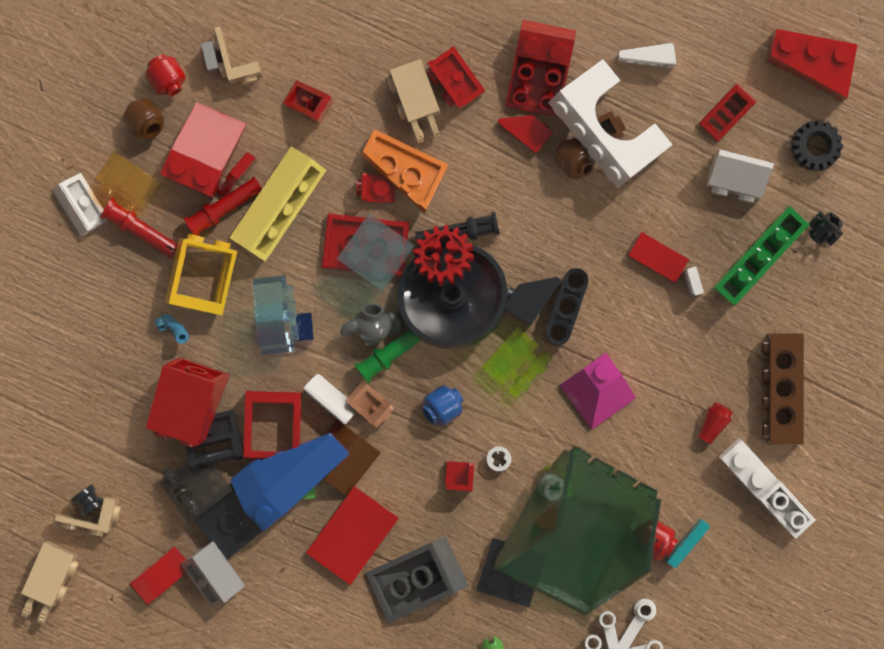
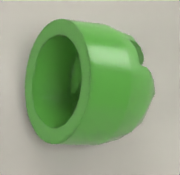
[482,636,504,649]

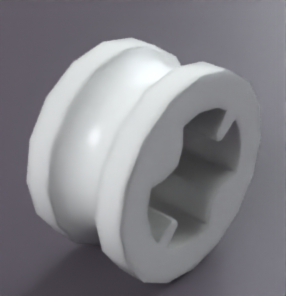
[487,447,511,471]

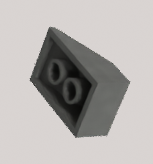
[366,536,469,623]

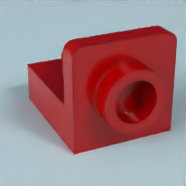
[356,173,395,203]

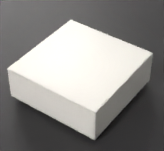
[683,267,704,297]

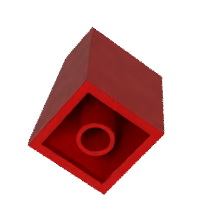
[146,357,230,447]

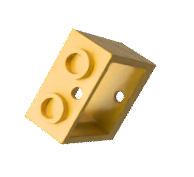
[165,234,237,315]

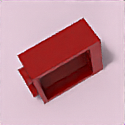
[244,391,302,463]

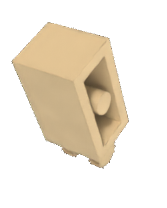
[387,59,440,143]
[21,541,79,625]

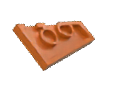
[362,129,448,214]

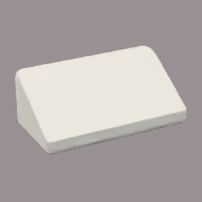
[53,173,108,236]
[304,374,357,424]

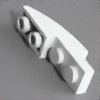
[719,438,815,539]

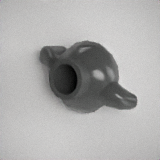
[340,303,404,346]

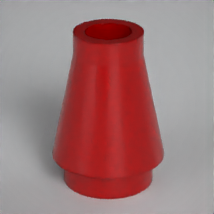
[698,401,734,444]

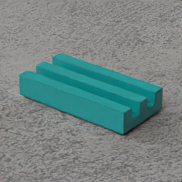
[665,519,710,568]

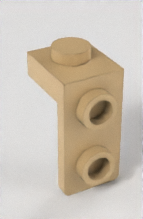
[212,26,262,85]
[54,497,121,537]

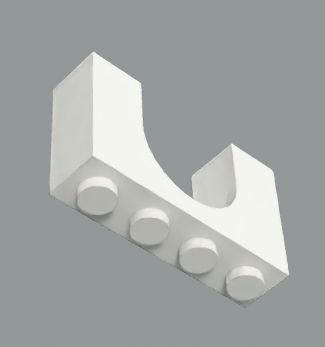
[548,60,672,188]

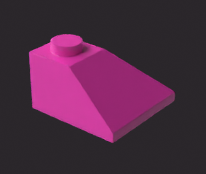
[560,353,636,430]

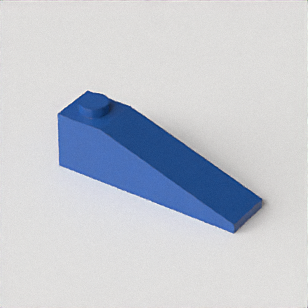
[230,433,349,531]

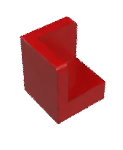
[445,461,475,491]

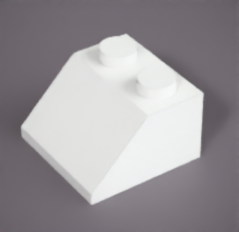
[706,150,774,203]

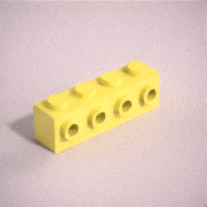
[230,147,327,262]

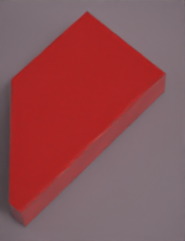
[497,115,553,154]
[217,152,257,197]

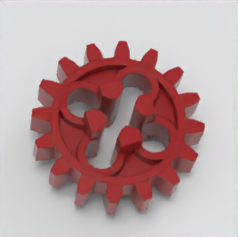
[413,225,474,286]

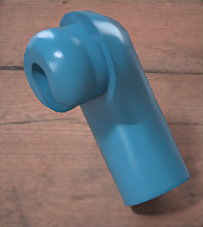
[154,314,189,344]

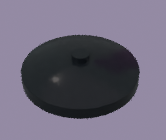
[397,243,508,349]

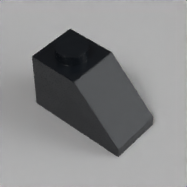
[506,277,561,326]

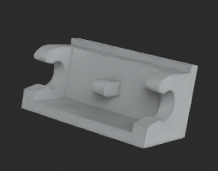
[180,541,245,609]

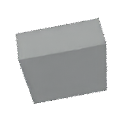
[201,41,220,74]

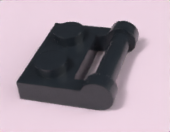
[185,409,245,471]

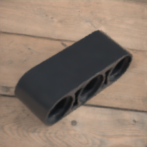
[545,268,589,346]

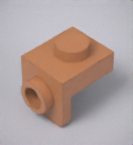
[345,380,394,428]

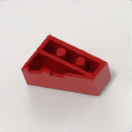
[767,29,858,102]

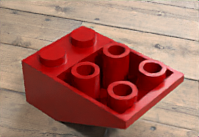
[505,20,576,117]

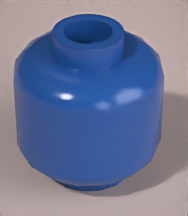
[421,385,464,426]

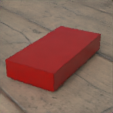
[628,232,689,283]

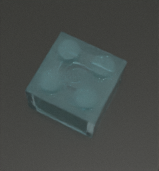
[337,214,415,292]
[252,275,299,355]

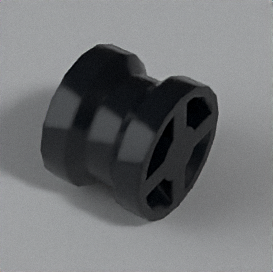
[70,484,104,518]

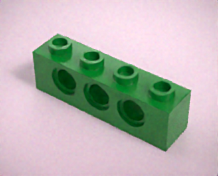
[711,206,810,307]

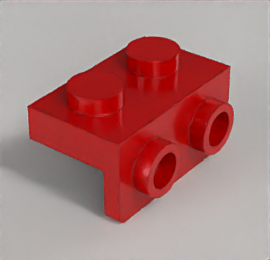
[426,46,485,111]

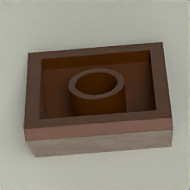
[323,419,381,496]

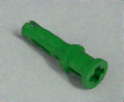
[354,330,421,384]

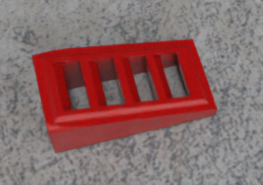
[698,82,757,142]

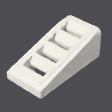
[617,43,676,68]

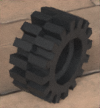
[790,120,843,171]

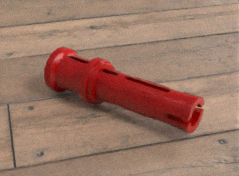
[183,176,262,236]
[99,197,178,259]

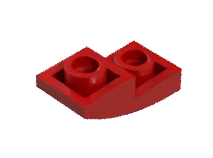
[129,546,186,605]

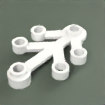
[584,598,663,649]

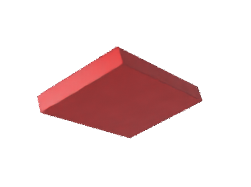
[322,213,410,277]
[306,486,399,586]

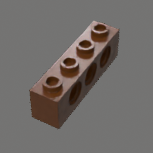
[762,333,804,444]

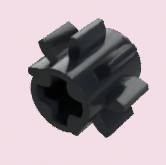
[809,211,843,246]

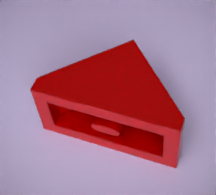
[283,80,333,125]

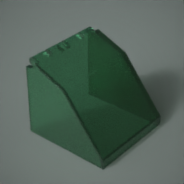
[494,446,661,615]

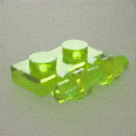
[481,327,553,399]

